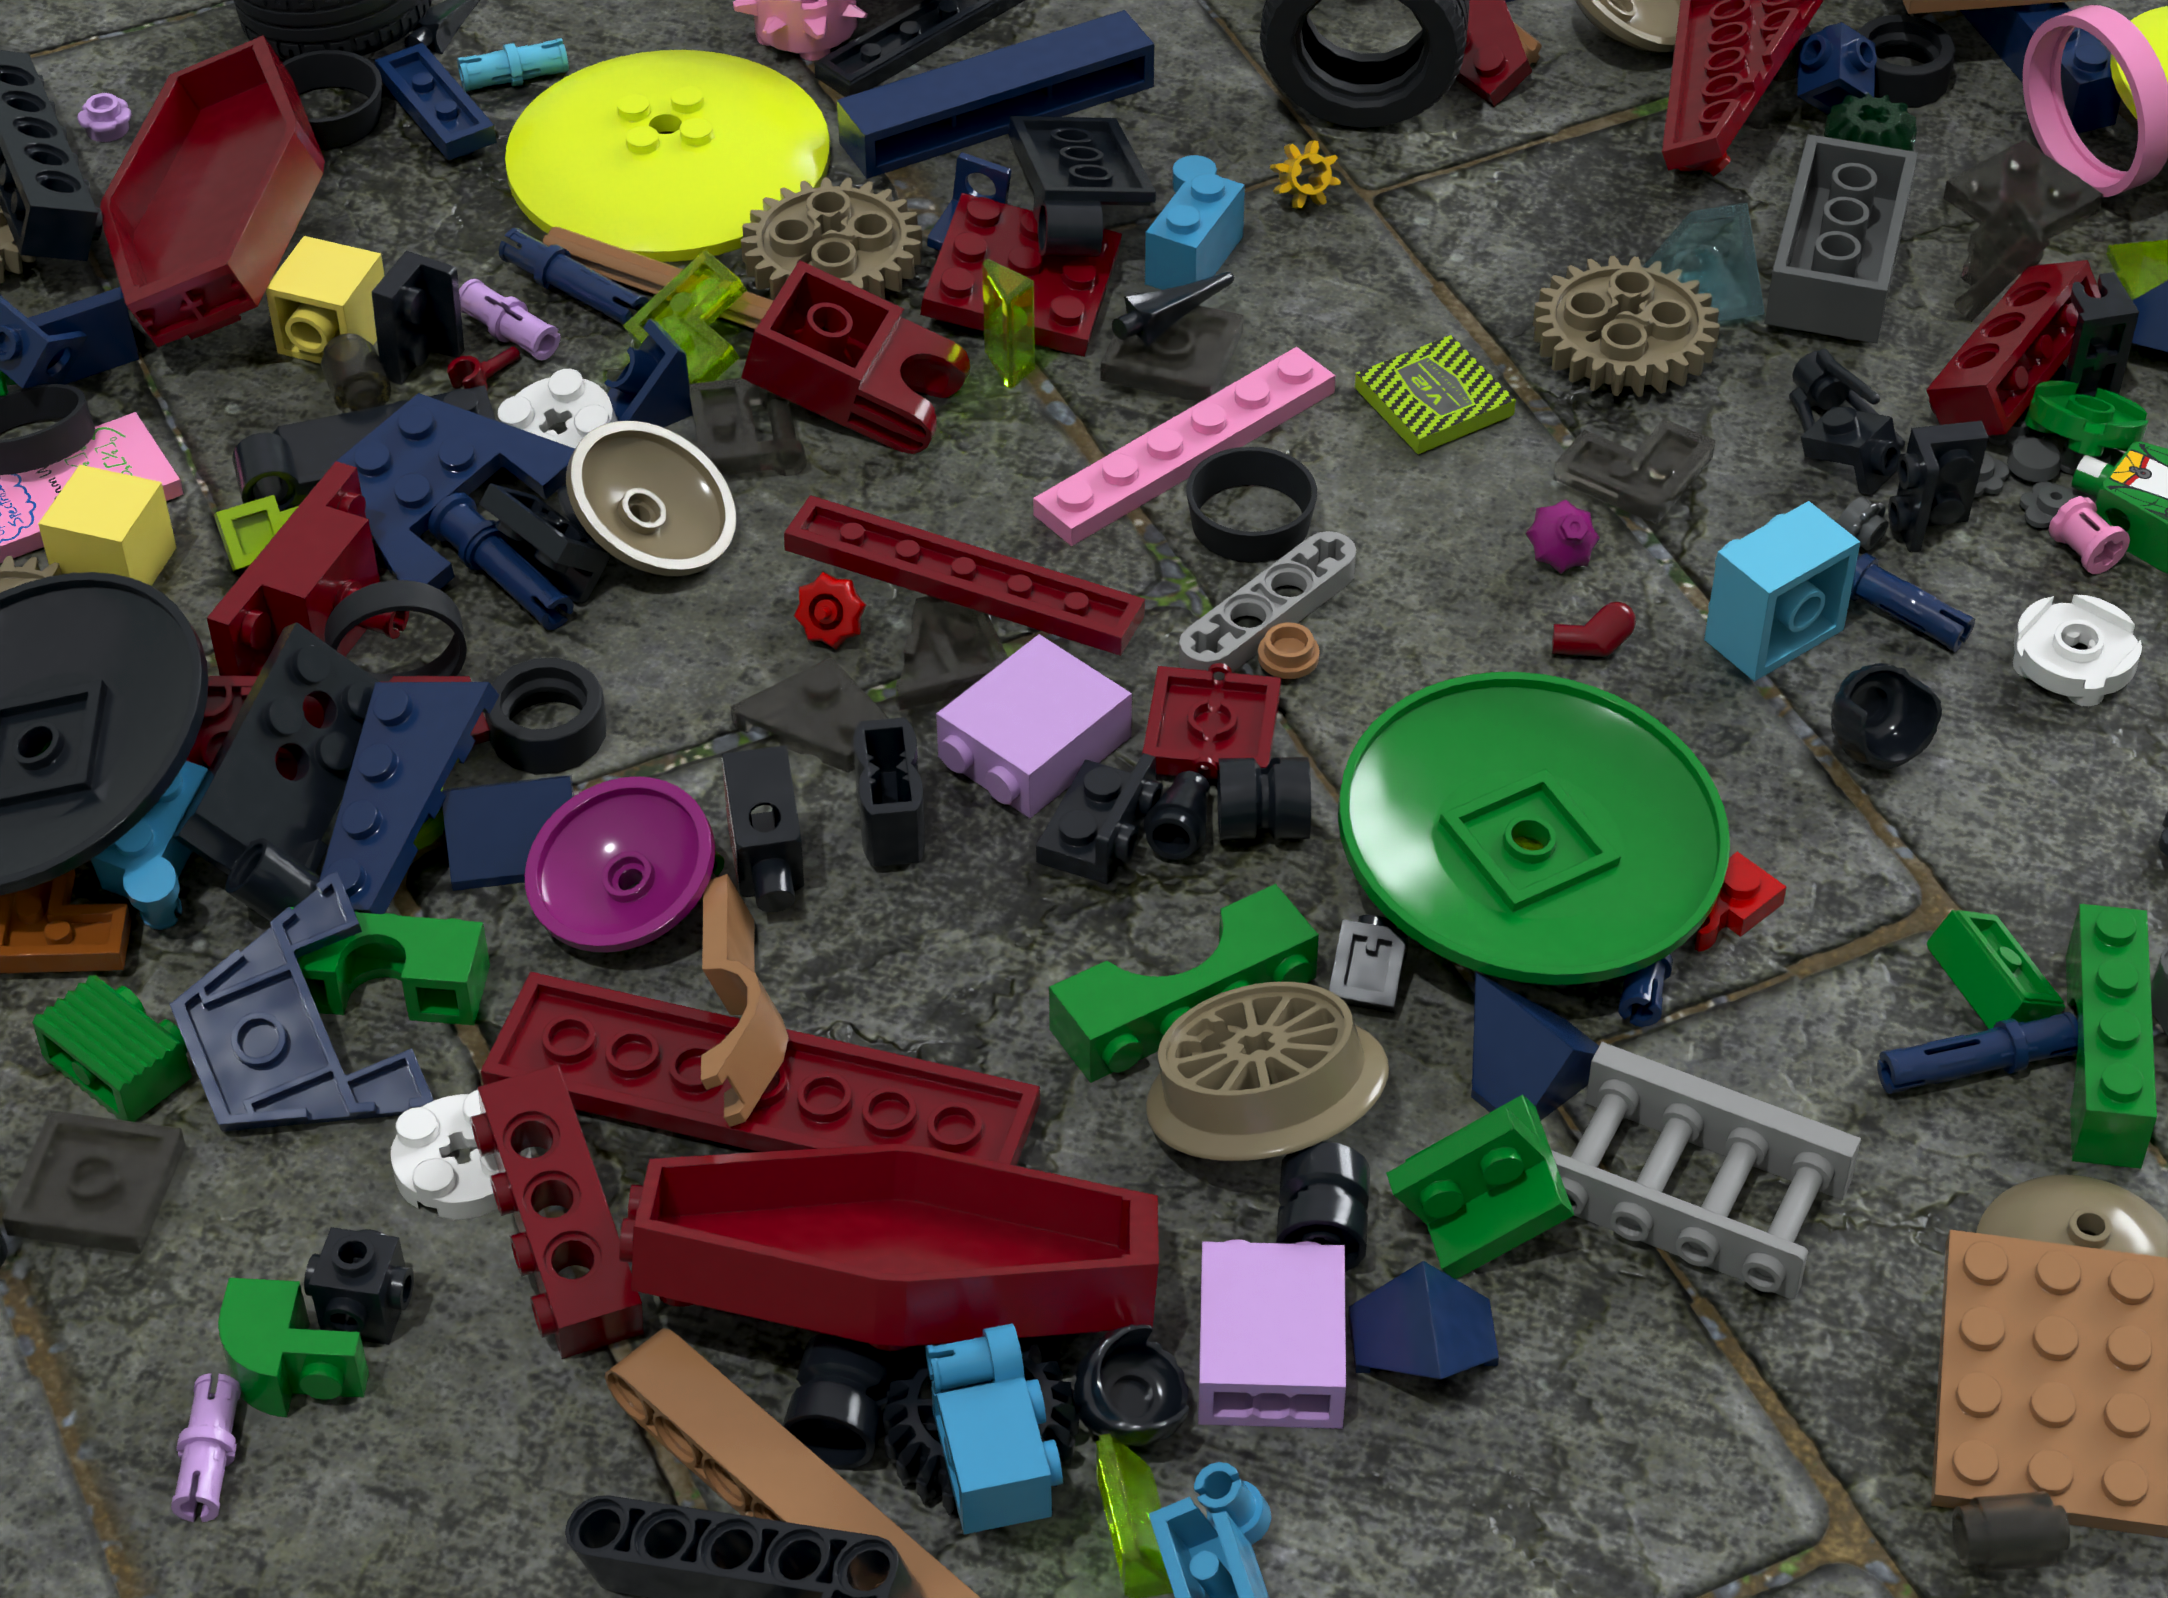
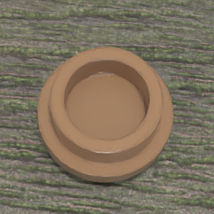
[1258,622,1320,679]

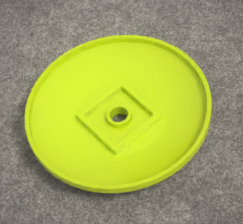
[505,50,830,262]

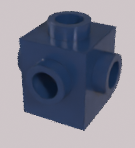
[1797,22,1877,117]

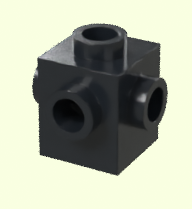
[304,1227,414,1345]

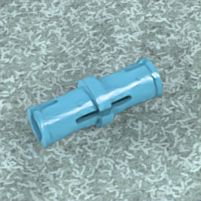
[457,38,569,92]

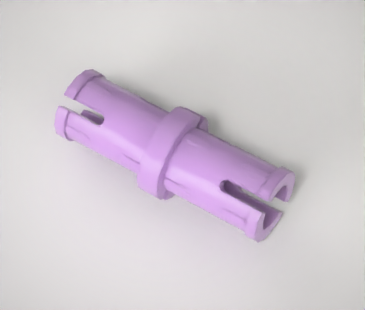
[459,279,561,360]
[171,1373,241,1522]

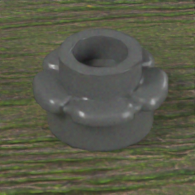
[1837,496,1889,551]

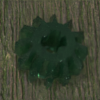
[1824,92,1917,152]

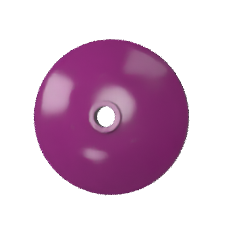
[525,777,715,953]

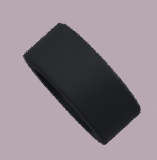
[1857,15,1956,108]
[485,657,606,774]

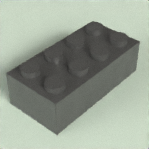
[1764,134,1918,343]

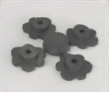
[1974,407,2124,528]

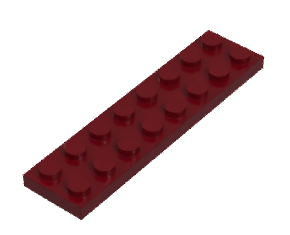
[481,971,1040,1166]

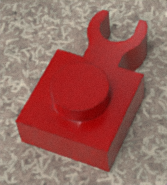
[1695,851,1787,952]

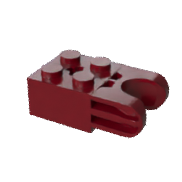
[741,260,970,454]

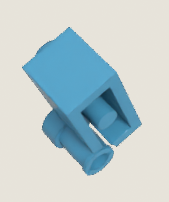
[1145,155,1245,290]
[91,761,208,930]
[926,1323,1063,1534]
[1148,1462,1272,1598]

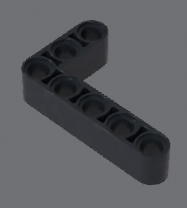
[565,1495,923,1598]

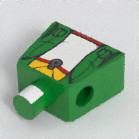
[2071,441,2168,574]

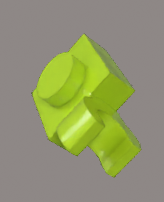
[214,495,298,572]

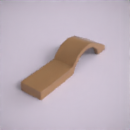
[701,874,789,1127]

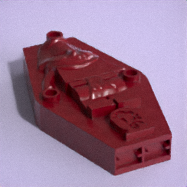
[100,35,325,347]
[619,1144,1159,1351]

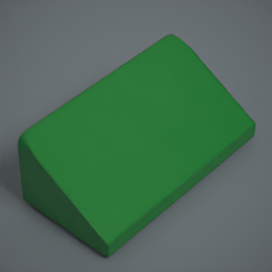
[1927,910,2066,1029]

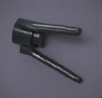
[1789,349,1905,449]

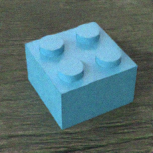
[1704,501,1860,682]

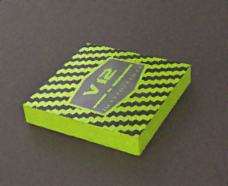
[1355,335,1516,454]

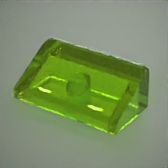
[982,259,1035,389]
[1096,1434,1173,1598]

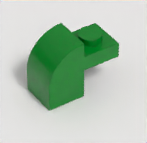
[218,1278,369,1418]

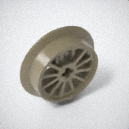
[1146,982,1389,1161]

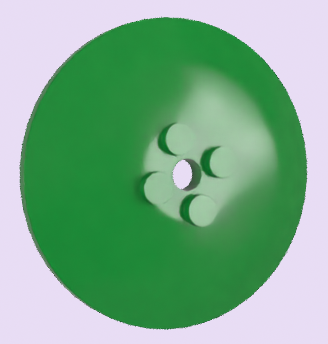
[1338,672,1730,985]

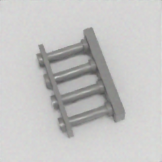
[1551,1042,1861,1299]

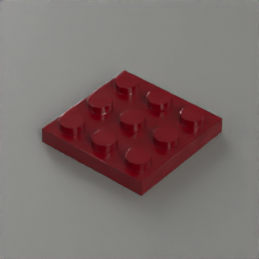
[920,193,1122,357]

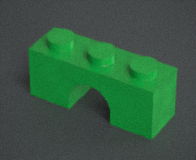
[290,907,490,1025]

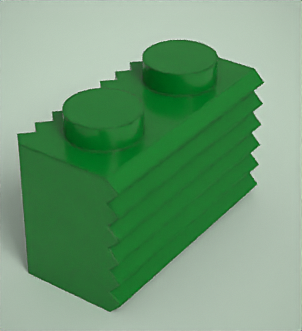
[32,975,192,1126]

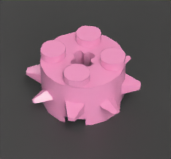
[733,0,868,61]

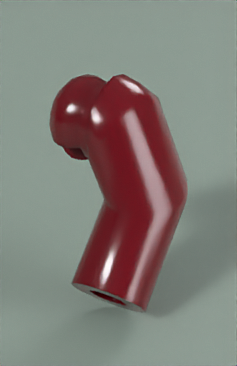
[1552,602,1636,657]

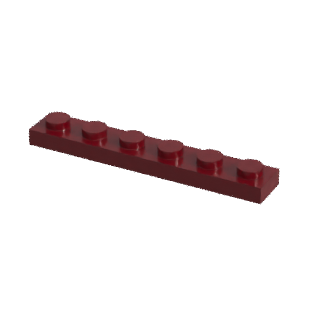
[784,495,1145,656]

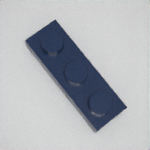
[375,43,497,160]

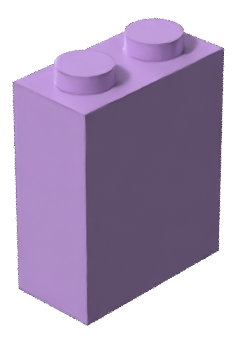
[936,634,1132,818]
[1198,1240,1346,1429]

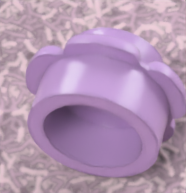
[77,93,132,142]

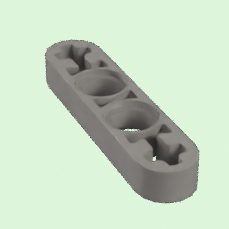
[1179,531,1356,680]

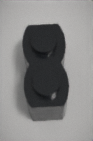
[853,717,925,867]

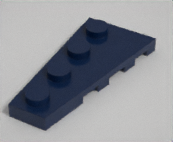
[319,682,500,914]

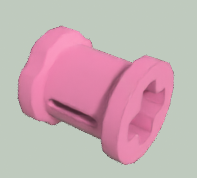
[2048,496,2130,574]

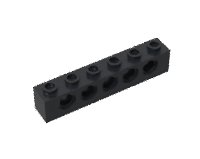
[0,50,103,261]

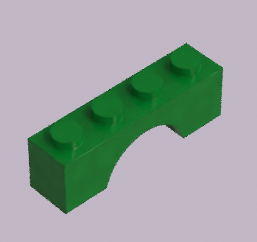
[1049,884,1319,1083]
[2066,904,2157,1169]

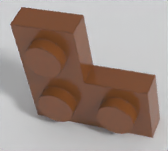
[0,870,132,973]

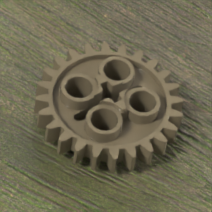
[741,177,923,300]
[1533,256,1720,397]

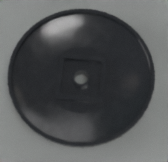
[0,572,209,896]

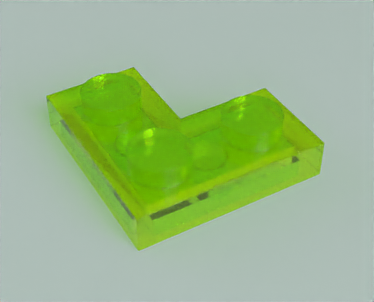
[623,249,747,396]

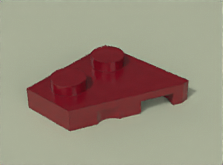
[1456,0,1532,107]

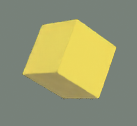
[266,236,385,372]
[38,464,177,586]

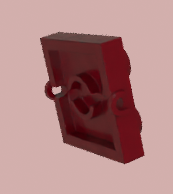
[1142,663,1281,780]

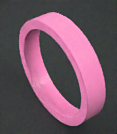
[2023,5,2168,197]

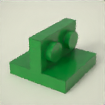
[1386,1094,1574,1279]

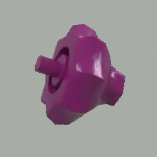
[1525,500,1600,574]

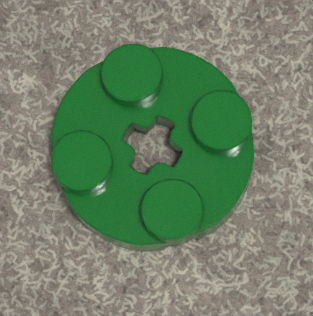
[2025,381,2149,457]

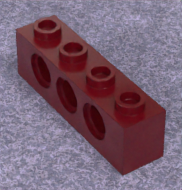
[1926,260,2101,436]
[470,1064,644,1359]

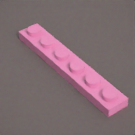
[1033,347,1335,546]

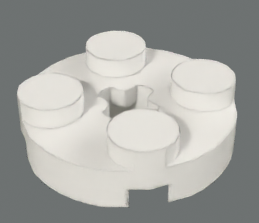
[498,369,617,448]
[2013,595,2142,706]
[391,1090,531,1220]

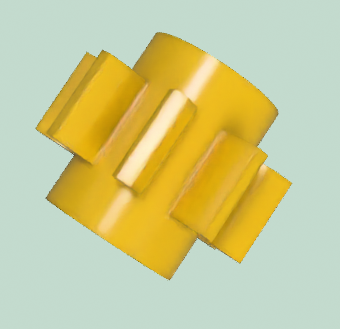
[1270,140,1341,209]

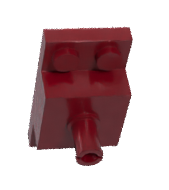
[207,461,409,676]

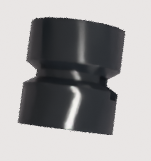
[1217,757,1311,840]
[1276,1142,1370,1272]
[783,1333,896,1470]

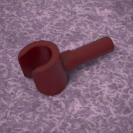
[447,346,520,390]

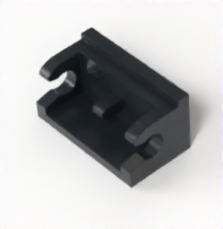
[2052,272,2139,397]

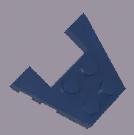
[331,393,575,590]
[169,871,434,1131]

